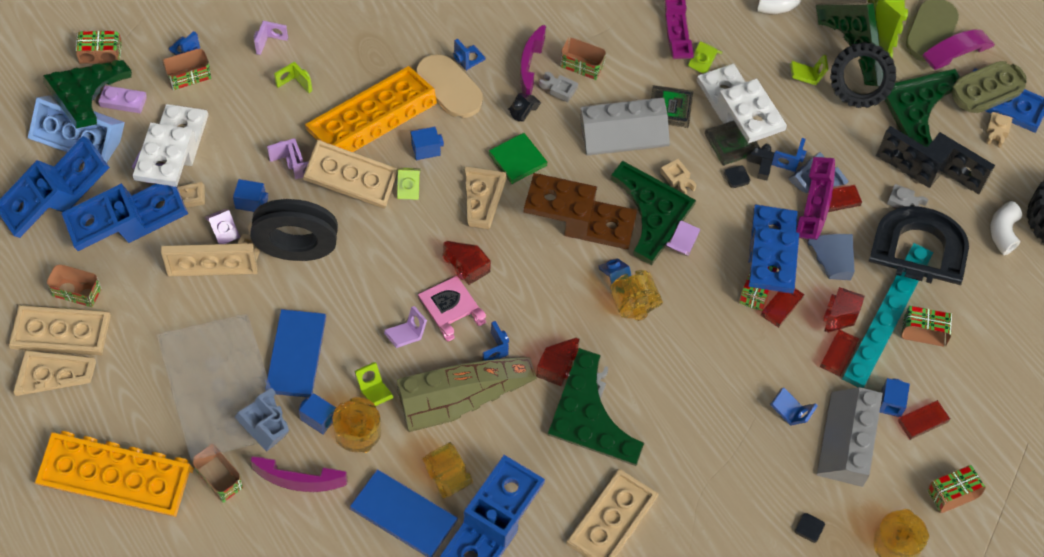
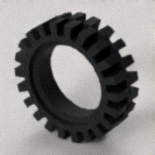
[830,42,896,108]

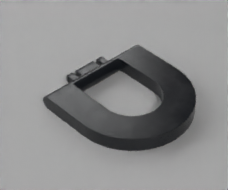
[869,206,969,286]

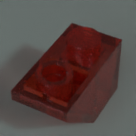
[442,241,491,285]
[823,287,865,333]
[536,337,580,387]

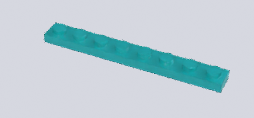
[842,243,934,388]

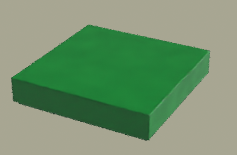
[489,133,548,184]

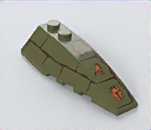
[397,357,537,432]

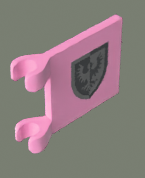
[418,276,486,341]

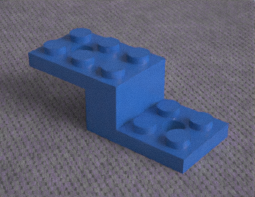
[0,136,110,238]
[61,183,189,251]
[748,204,799,294]
[440,455,545,557]

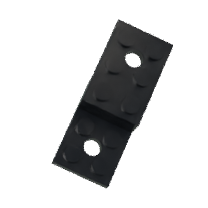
[876,126,995,194]

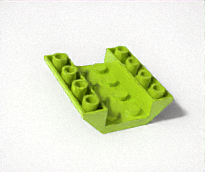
[867,0,908,58]

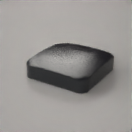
[724,165,750,188]
[795,513,825,543]

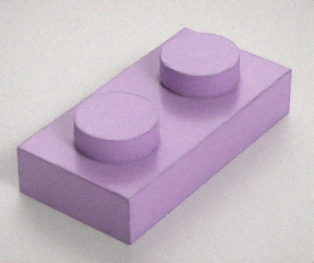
[99,86,147,114]

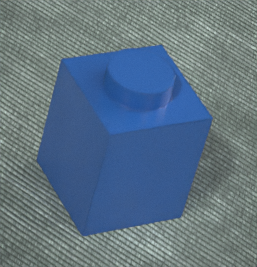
[411,127,444,160]
[233,179,268,212]
[879,378,910,418]
[299,393,337,435]

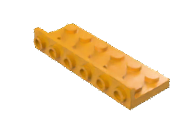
[305,66,437,152]
[35,431,194,517]

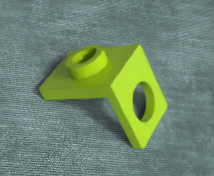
[688,41,723,74]
[790,54,829,85]
[274,61,312,93]
[397,168,421,200]
[354,362,393,407]

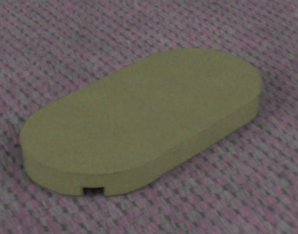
[906,0,959,62]
[952,61,1027,113]

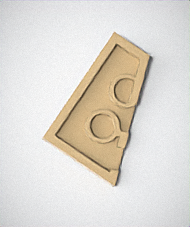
[465,167,507,229]
[14,351,96,396]

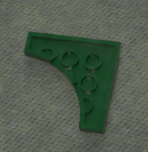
[816,3,883,86]
[43,60,132,129]
[885,69,960,148]
[611,160,696,266]
[548,348,644,466]

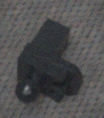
[508,93,541,122]
[746,144,774,181]

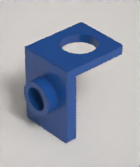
[169,31,200,55]
[453,38,485,70]
[772,138,806,172]
[599,258,635,297]
[482,321,509,361]
[770,388,818,426]

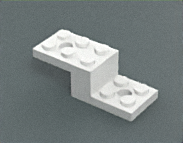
[697,64,787,143]
[133,104,208,187]

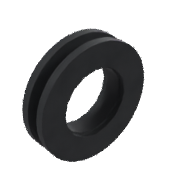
[250,199,338,261]

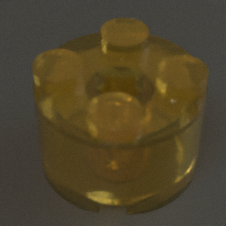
[611,270,663,321]
[333,397,381,453]
[422,441,473,499]
[874,509,929,557]

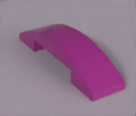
[664,0,694,59]
[520,25,546,95]
[922,29,995,70]
[796,157,835,240]
[251,456,348,492]

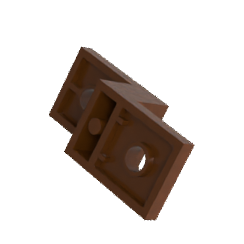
[523,173,637,250]

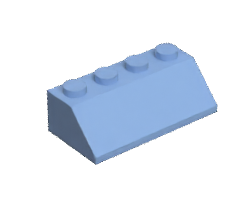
[28,95,125,163]

